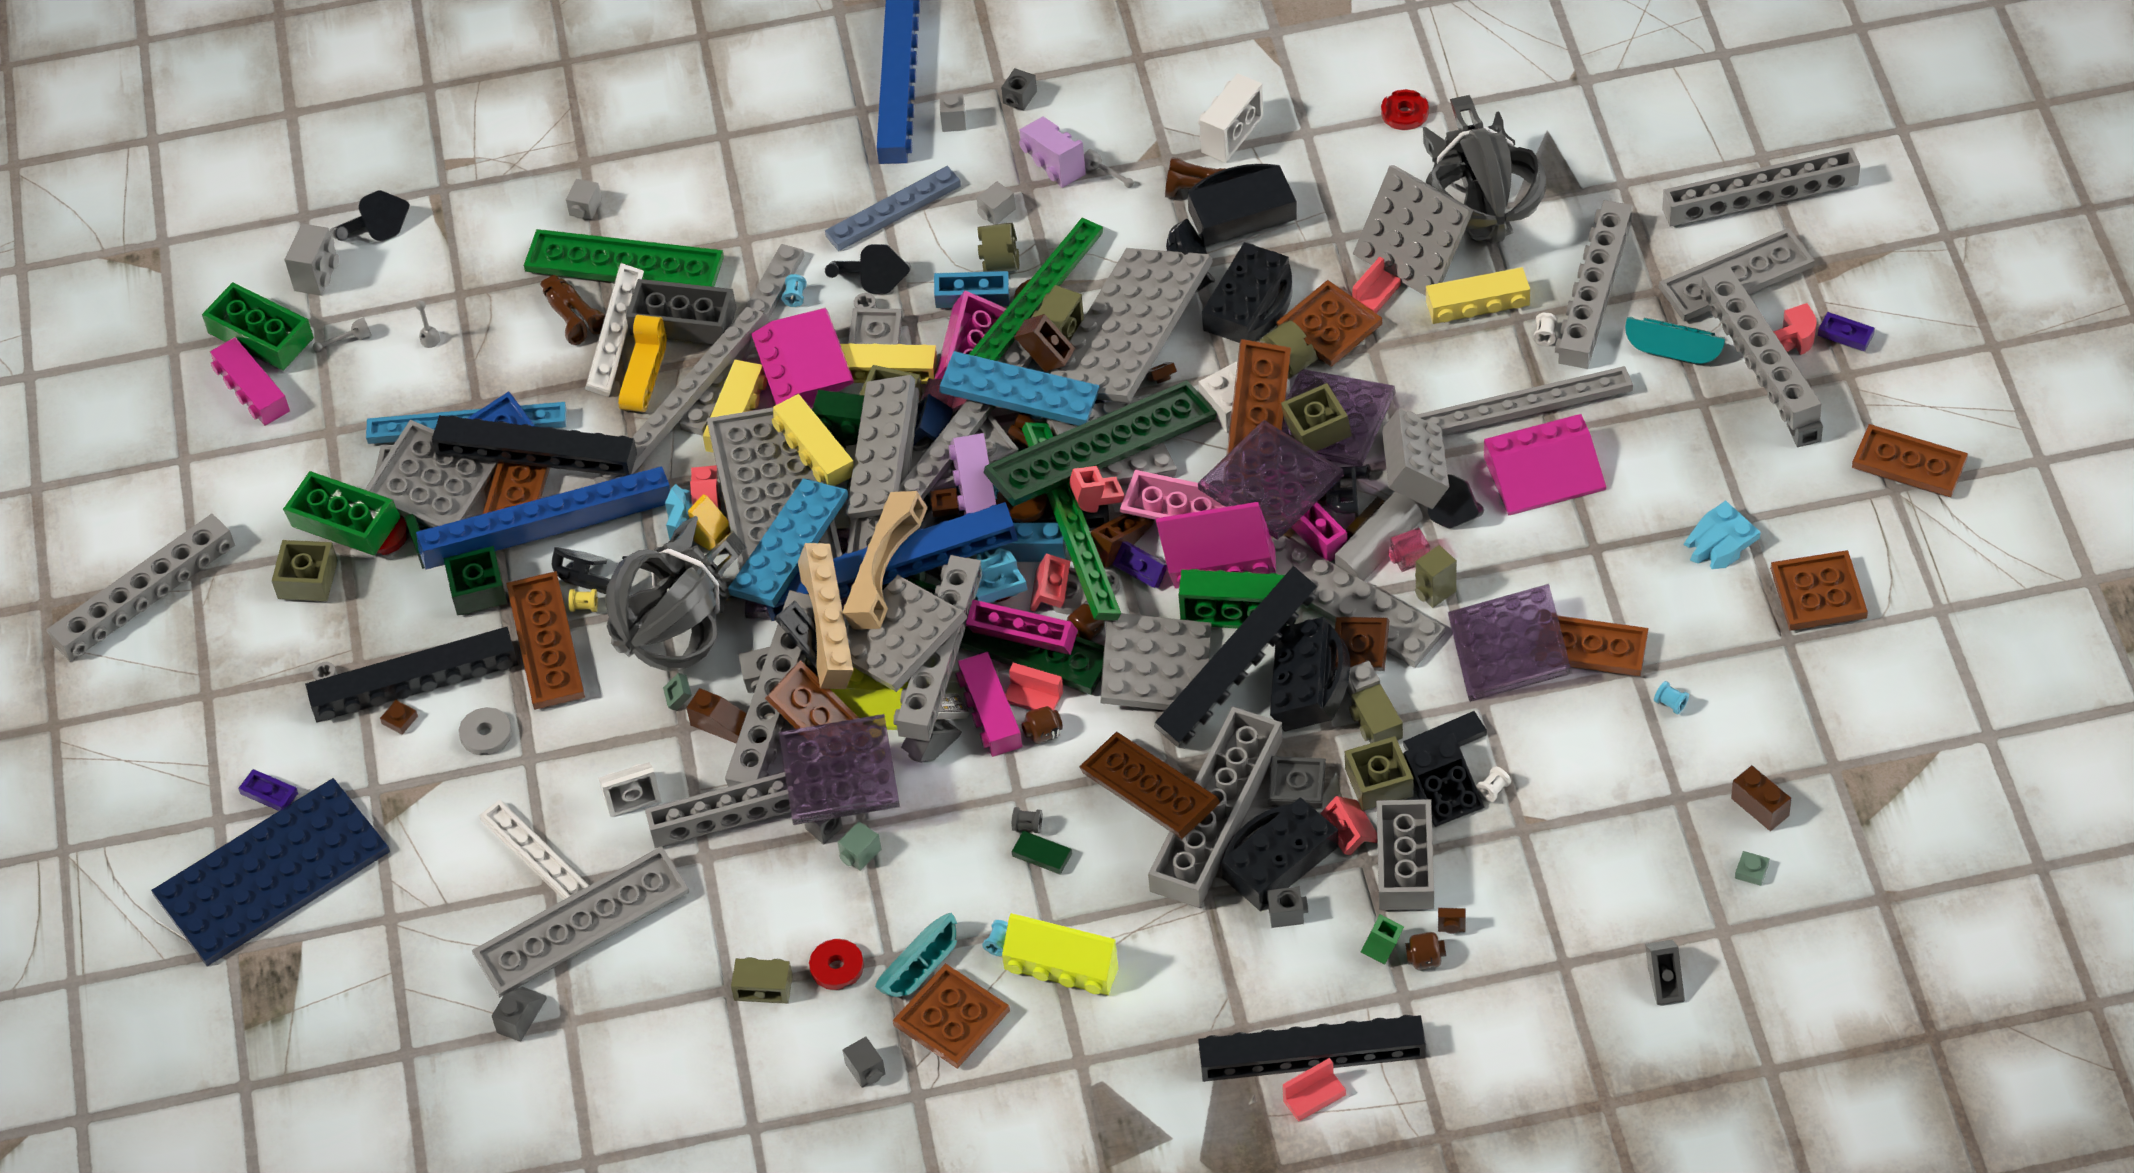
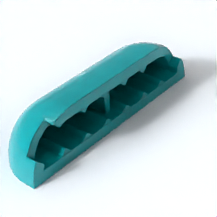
[1625,317,1725,364]
[875,913,957,997]

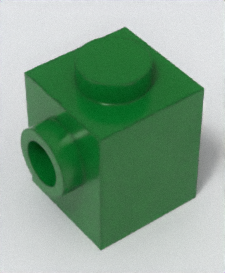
[1360,914,1404,965]

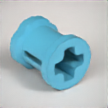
[782,274,807,307]
[1654,681,1689,714]
[982,920,1008,956]

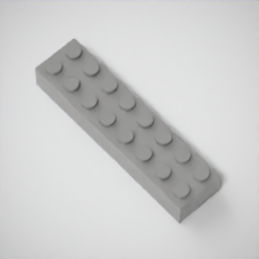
[1148,707,1283,908]

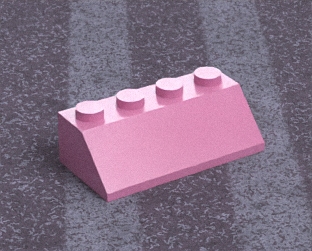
[1120,470,1234,520]

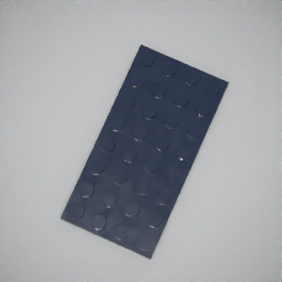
[151,778,390,966]

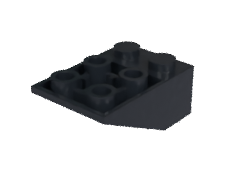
[1403,733,1485,827]

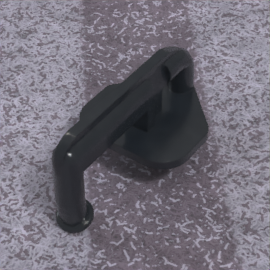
[330,190,410,241]
[1166,219,1215,293]
[825,244,911,294]
[1325,464,1371,519]
[1428,474,1484,528]
[551,547,627,594]

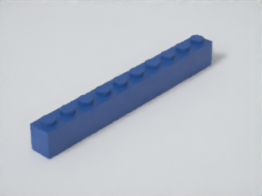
[877,0,920,164]
[416,466,670,570]
[766,502,1018,621]

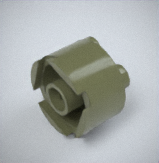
[977,223,1020,272]
[1260,320,1317,379]

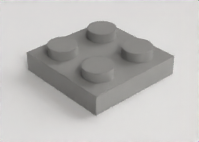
[848,308,903,345]

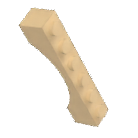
[842,491,927,629]
[798,543,853,689]

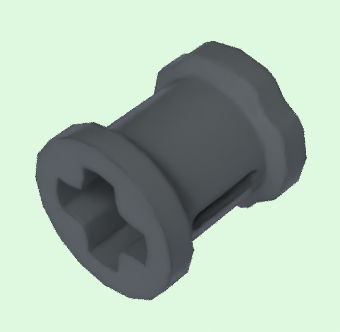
[1011,807,1043,833]

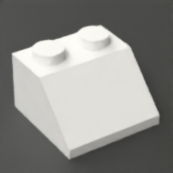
[599,762,662,817]

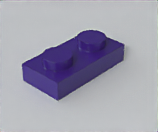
[1817,312,1875,352]
[1113,542,1167,588]
[238,769,298,811]

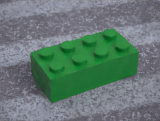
[202,282,314,371]
[283,471,401,556]
[1178,569,1285,629]

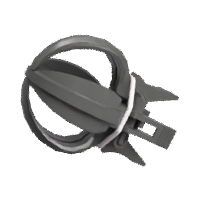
[1423,95,1546,244]
[605,516,747,671]

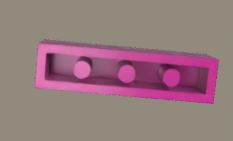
[210,337,290,426]
[1263,468,1347,562]
[966,600,1078,655]
[955,652,1022,757]

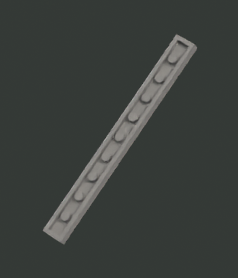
[679,244,804,436]
[594,307,768,484]
[899,340,1033,500]
[1382,366,1633,435]

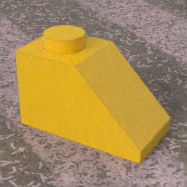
[688,494,731,555]

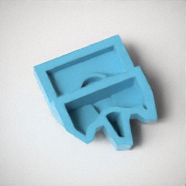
[665,484,692,540]
[1684,500,1761,569]
[975,548,1028,603]

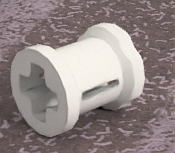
[1533,313,1557,346]
[1476,766,1511,802]

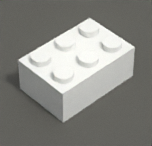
[1198,73,1263,163]
[1198,361,1290,433]

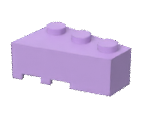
[1019,116,1086,188]
[948,433,996,514]

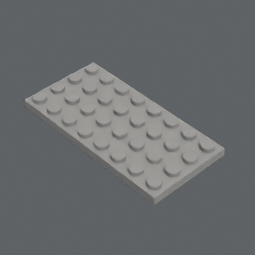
[1050,248,1213,403]
[707,403,842,571]

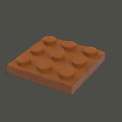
[1277,280,1382,367]
[1770,550,1868,631]
[893,963,1010,1069]

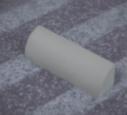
[1335,492,1423,581]

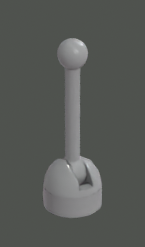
[1084,149,1134,188]
[416,301,440,348]
[313,317,371,352]

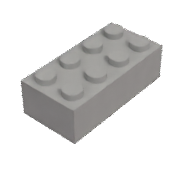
[1382,408,1449,509]
[1376,800,1434,910]

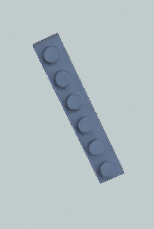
[825,165,961,251]

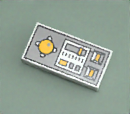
[937,694,970,719]

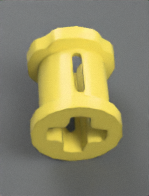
[569,589,598,612]

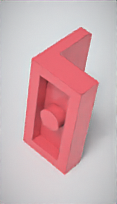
[1352,257,1401,313]
[1030,553,1070,612]
[1005,663,1063,711]
[1320,796,1377,855]
[1283,1058,1346,1122]

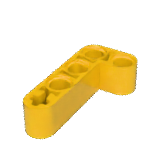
[618,315,667,412]

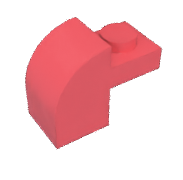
[1773,303,1816,355]
[690,465,721,511]
[1069,466,1125,513]

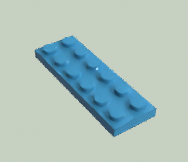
[939,351,1099,426]
[728,478,849,607]

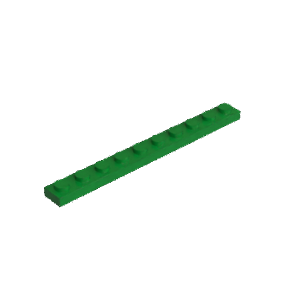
[969,218,1103,361]
[1022,422,1122,621]

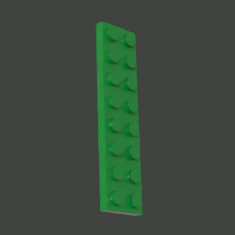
[523,229,724,287]

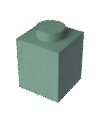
[837,821,882,871]

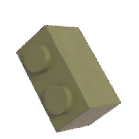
[1415,545,1457,608]
[1349,684,1403,743]
[731,957,793,1004]

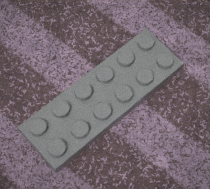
[1659,228,1815,322]
[846,375,916,519]

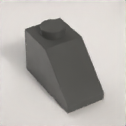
[901,719,962,763]
[1645,940,1685,1005]
[492,987,547,1042]

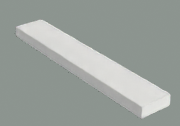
[585,263,644,397]
[479,800,590,900]

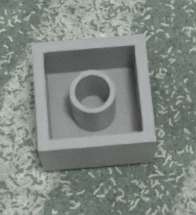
[284,223,339,296]

